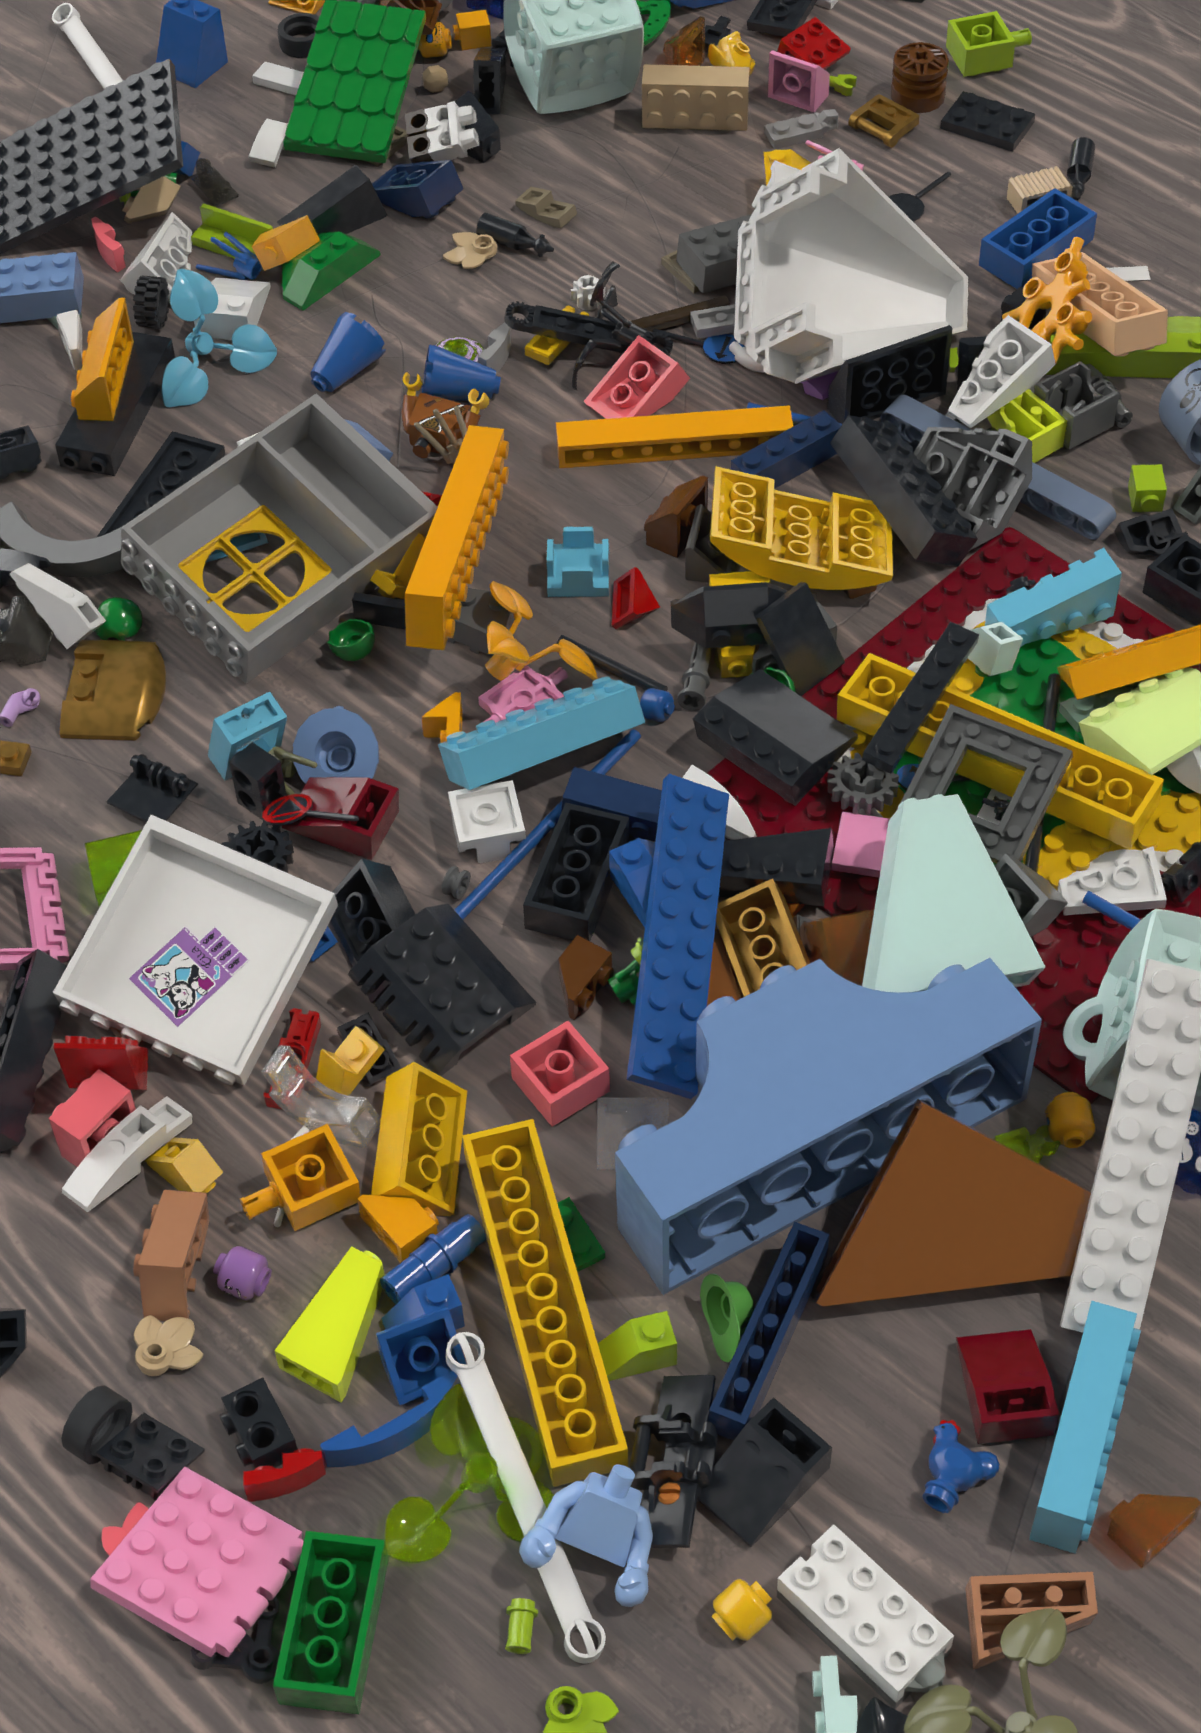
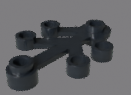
[165,1597,280,1684]

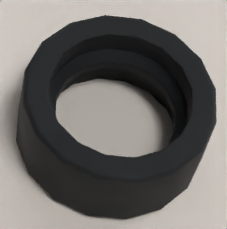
[277,13,319,58]
[61,1385,133,1465]

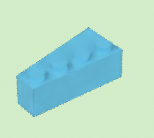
[985,548,1122,647]

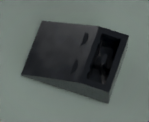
[697,1397,832,1547]

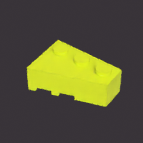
[987,389,1067,463]

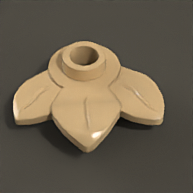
[443,232,498,269]
[134,1315,203,1376]

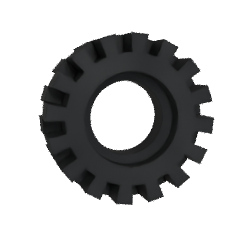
[133,275,170,329]

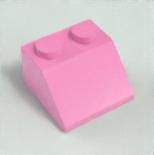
[768,51,830,112]

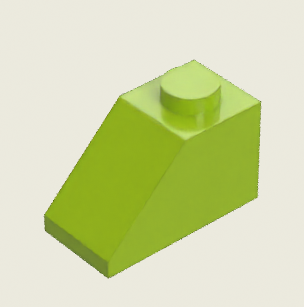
[598,1311,677,1381]

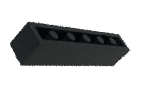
[0,949,67,1154]

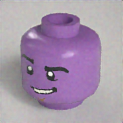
[213,1246,272,1301]

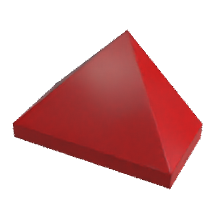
[612,567,660,629]

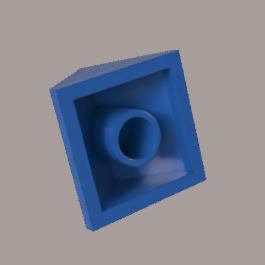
[376,1307,467,1405]

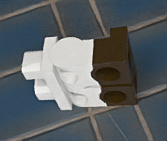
[405,101,479,163]

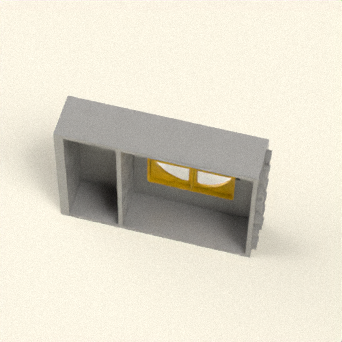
[121,393,438,684]

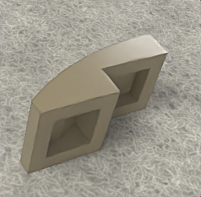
[515,187,577,228]

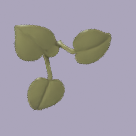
[904,1608,1078,1733]

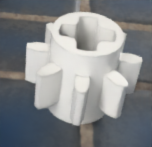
[571,275,605,311]

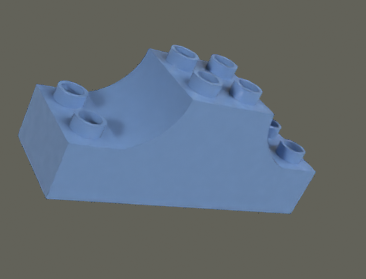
[615,958,1042,1295]

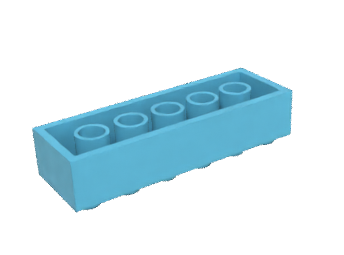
[438,677,645,790]
[1029,1301,1141,1554]

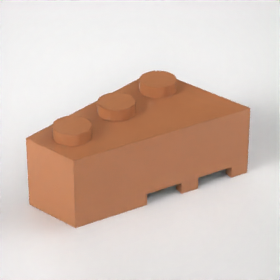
[133,1190,209,1321]
[965,1572,1098,1670]

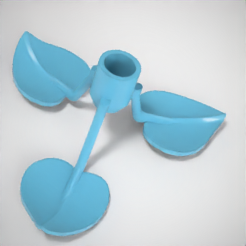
[161,269,277,407]

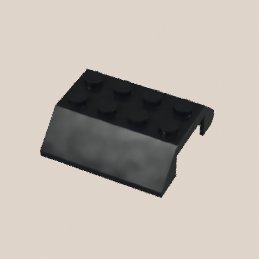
[348,904,537,1076]

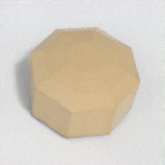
[422,65,448,93]

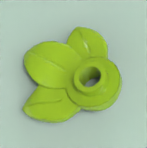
[543,1686,619,1733]

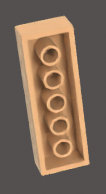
[1032,252,1168,356]

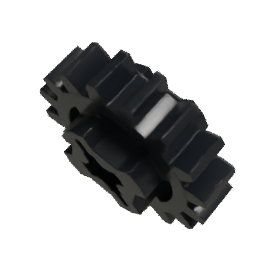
[222,821,294,873]

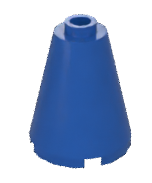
[310,312,386,392]
[421,345,501,401]

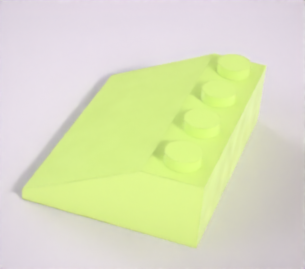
[1078,667,1201,775]

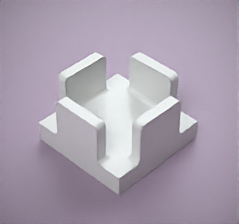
[448,780,526,863]

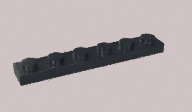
[862,622,979,774]

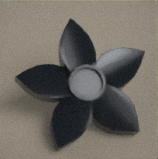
[982,796,1010,821]

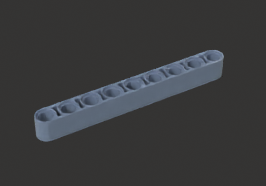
[880,395,1116,540]

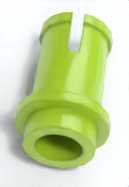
[505,1598,538,1654]

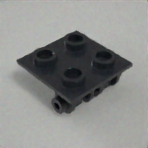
[106,754,198,823]
[95,1413,205,1501]

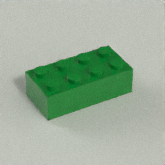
[273,1531,389,1714]

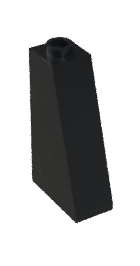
[277,165,387,235]

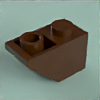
[558,935,614,1020]

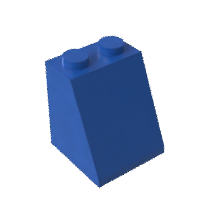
[156,0,228,88]

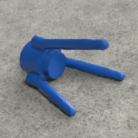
[196,232,262,280]

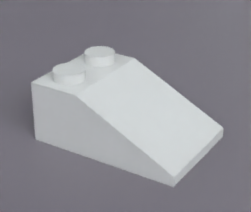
[194,277,271,340]

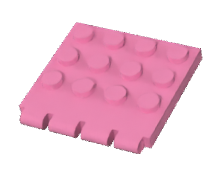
[90,1466,304,1657]

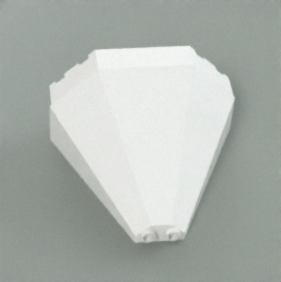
[734,148,968,384]

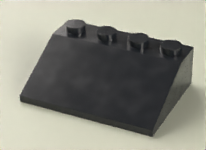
[827,325,953,424]
[693,669,858,806]

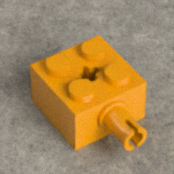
[240,1124,360,1231]

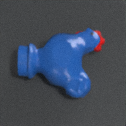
[922,1420,1000,1513]

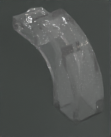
[261,1045,381,1148]

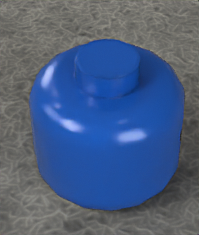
[640,688,675,722]

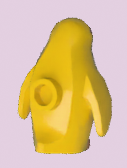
[708,31,755,76]

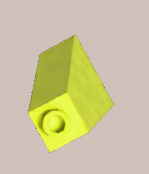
[274,1246,385,1403]

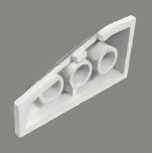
[120,212,192,303]
[948,315,1055,428]

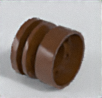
[891,42,949,113]

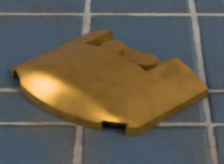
[60,640,166,741]

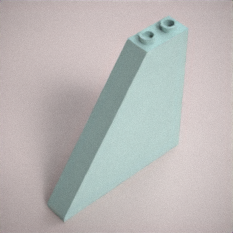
[862,794,1045,993]

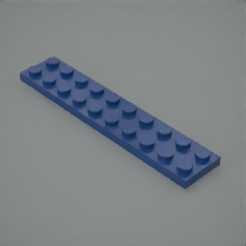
[626,774,729,1099]

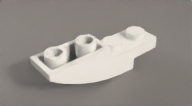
[62,1096,192,1212]

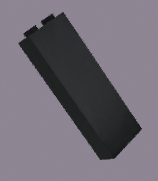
[55,332,175,476]

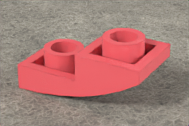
[91,216,126,273]

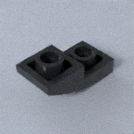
[337,1012,402,1085]

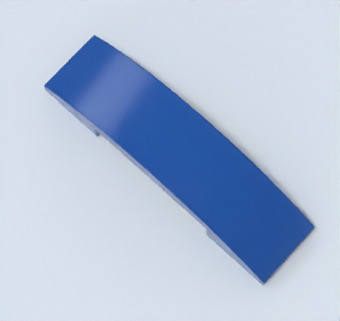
[320,1371,461,1467]

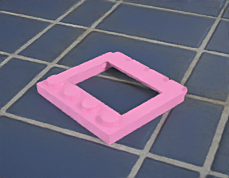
[0,847,70,970]

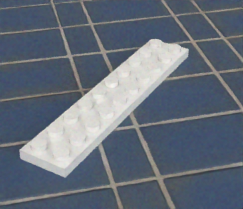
[1060,959,1201,1332]

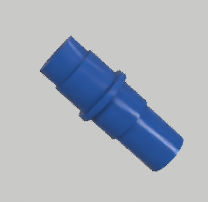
[380,1214,486,1304]

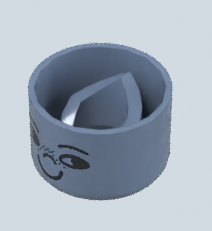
[1159,359,1201,465]

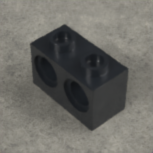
[229,742,287,821]
[219,1377,298,1469]

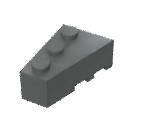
[447,588,514,656]

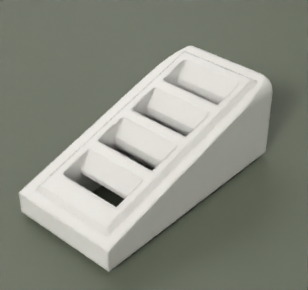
[56,310,82,371]

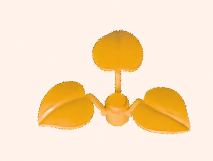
[485,581,598,681]

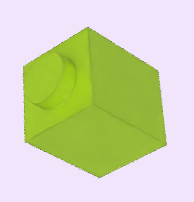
[1128,464,1167,512]

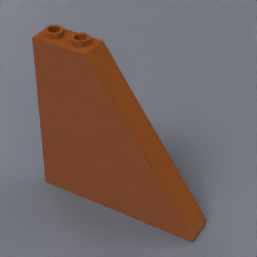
[811,1099,1091,1306]

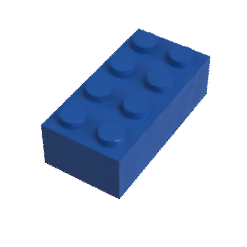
[979,188,1097,289]

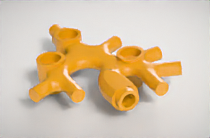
[1002,237,1092,364]

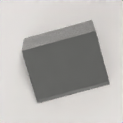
[685,504,737,583]

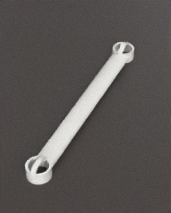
[52,3,123,89]
[445,1332,606,1664]

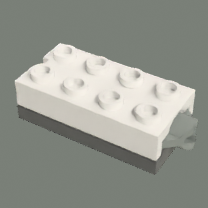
[777,1524,954,1709]

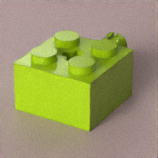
[946,11,1032,77]

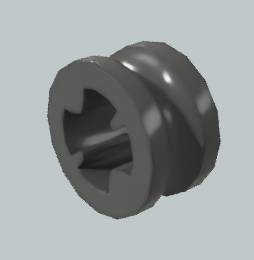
[442,866,471,899]

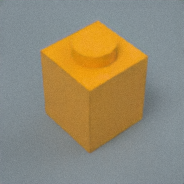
[452,10,492,50]

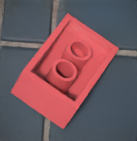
[583,335,690,419]

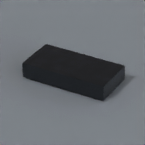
[352,592,406,630]

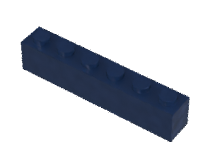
[709,1221,829,1441]

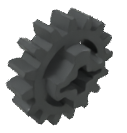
[827,753,899,815]

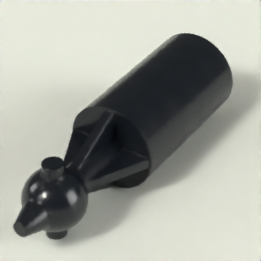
[1067,137,1095,200]
[476,212,554,257]

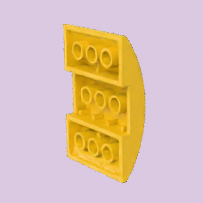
[710,466,893,590]

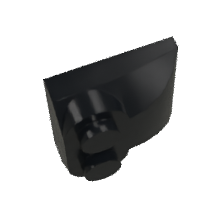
[0,425,42,480]

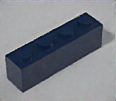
[731,410,842,489]
[561,767,662,842]

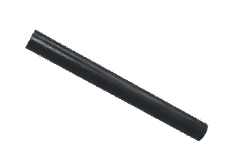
[557,635,668,691]

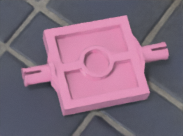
[478,665,568,723]

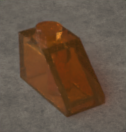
[1107,1494,1201,1569]

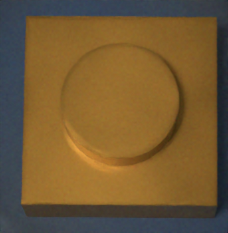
[0,740,32,776]

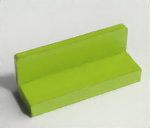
[191,204,273,259]

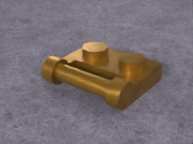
[848,94,920,148]

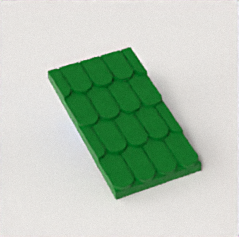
[283,0,426,163]

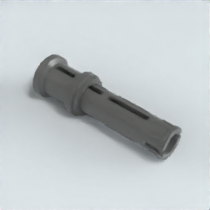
[678,642,712,711]

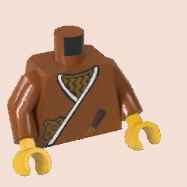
[401,372,489,458]

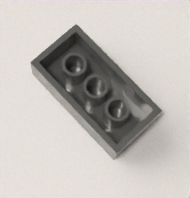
[676,214,752,293]

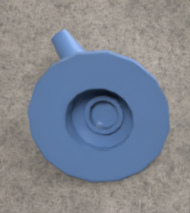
[293,706,379,784]

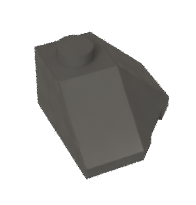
[995,853,1068,937]

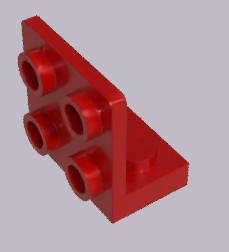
[777,17,851,70]

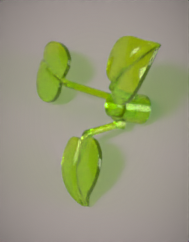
[384,1383,554,1563]

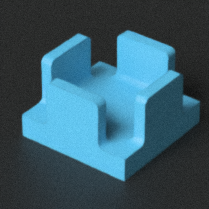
[547,527,609,597]

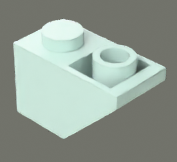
[968,622,1023,676]

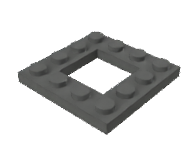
[897,704,1073,863]

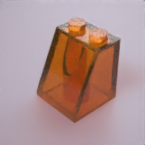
[804,909,874,986]

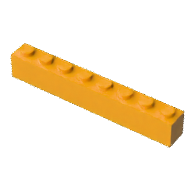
[556,405,794,468]

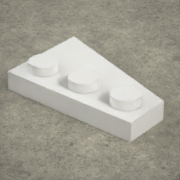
[1058,846,1167,915]

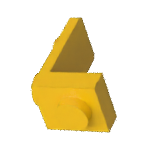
[370,533,426,599]

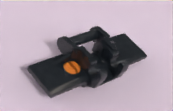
[630,1375,718,1548]

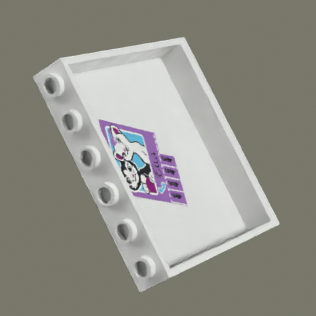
[53,815,338,1085]

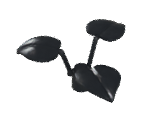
[571,261,646,390]

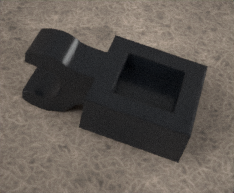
[695,16,731,52]

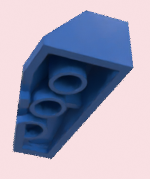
[609,838,655,927]

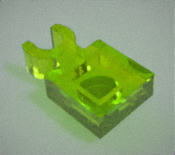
[994,1125,1061,1163]

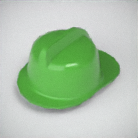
[700,1274,755,1362]

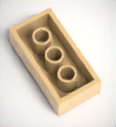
[642,64,750,131]

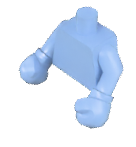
[519,1464,653,1607]

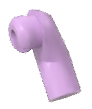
[0,688,40,727]

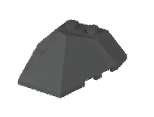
[914,427,1032,549]

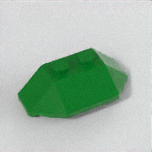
[282,232,381,311]

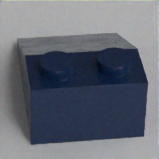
[372,160,464,219]

